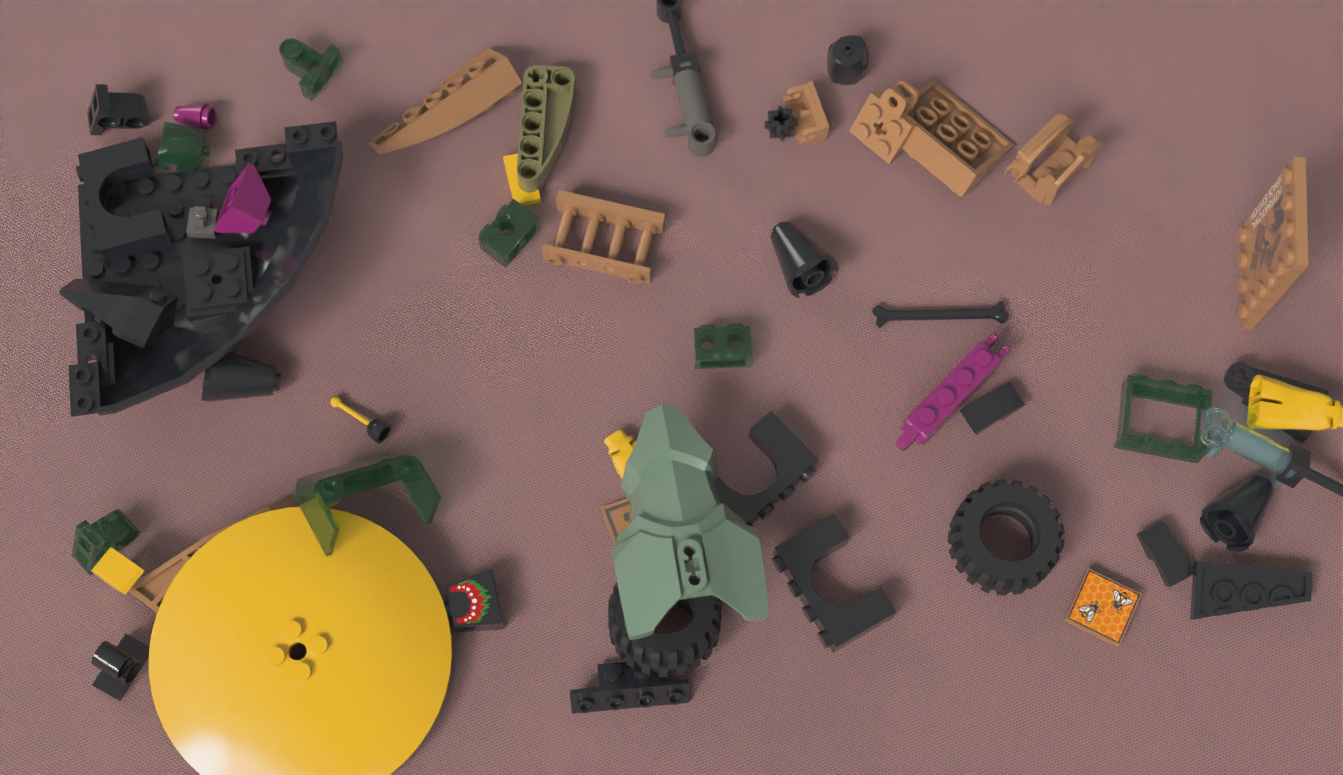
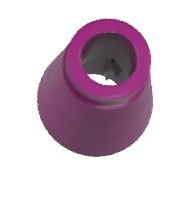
[173,103,217,130]

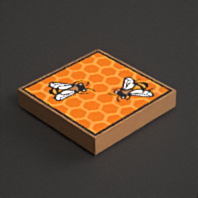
[1064,568,1142,647]

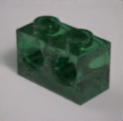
[693,323,752,369]

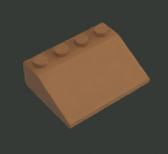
[881,80,1015,198]

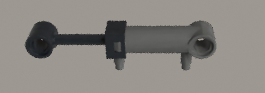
[650,0,715,157]

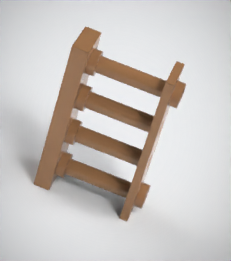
[542,190,665,284]

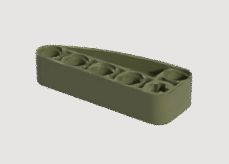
[517,65,575,193]

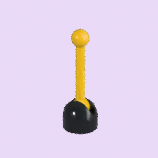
[330,396,392,444]

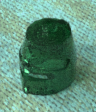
[154,122,211,172]

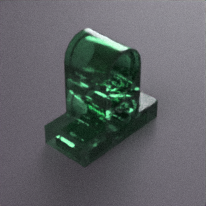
[279,38,343,101]
[72,509,139,576]

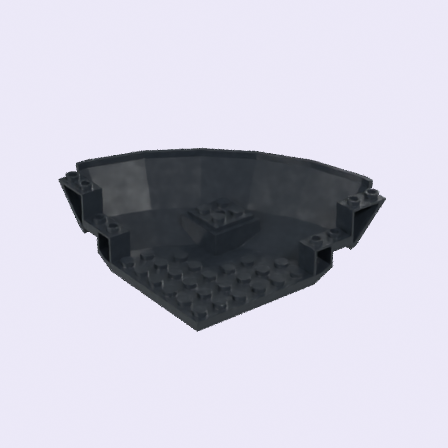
[68,121,344,417]

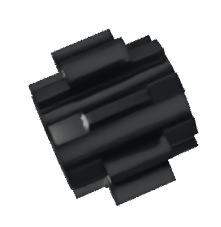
[764,106,798,141]

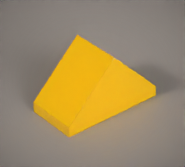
[91,547,144,595]

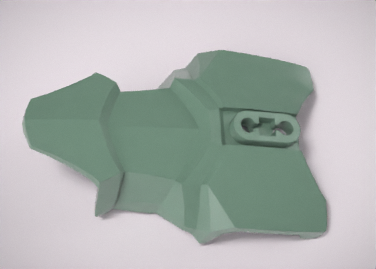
[610,405,769,640]

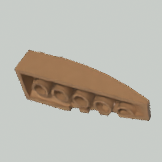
[368,47,522,154]

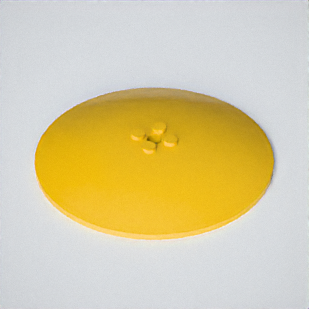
[149,507,452,775]

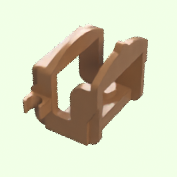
[1004,113,1103,205]

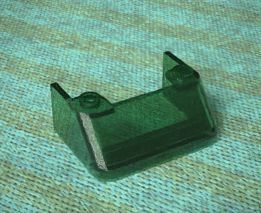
[294,453,441,556]

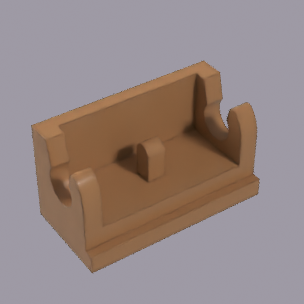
[783,81,829,146]

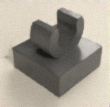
[186,206,219,239]

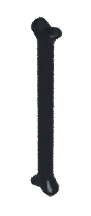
[872,301,1008,328]

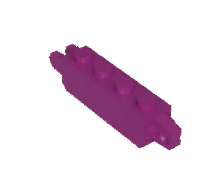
[895,333,1012,452]

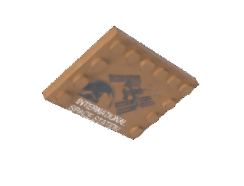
[1237,157,1309,330]

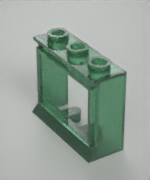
[1114,374,1213,464]

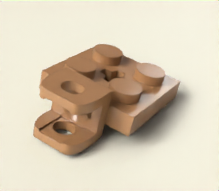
[849,79,919,164]

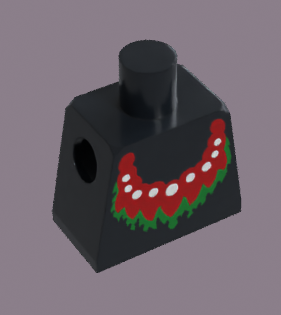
[443,569,504,632]

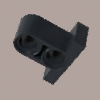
[87,84,148,135]
[91,633,150,701]

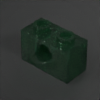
[478,199,540,268]

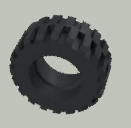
[948,479,1065,596]
[608,578,722,677]

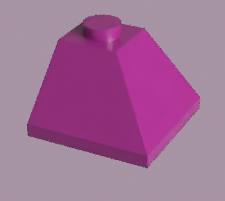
[213,163,271,233]

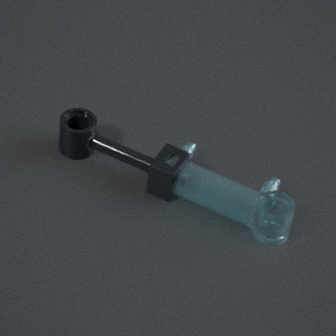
[1200,408,1343,497]

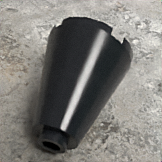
[770,222,839,298]
[201,351,281,402]
[1200,475,1274,552]

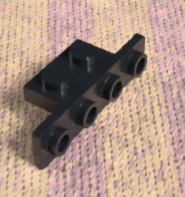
[570,662,690,714]

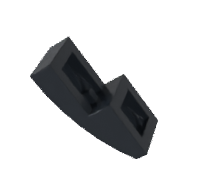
[960,382,1025,435]
[1137,521,1193,587]

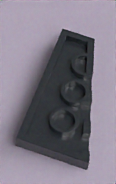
[1190,561,1313,620]

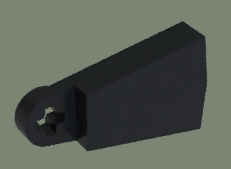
[1224,362,1329,444]

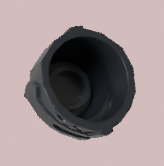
[827,35,869,85]

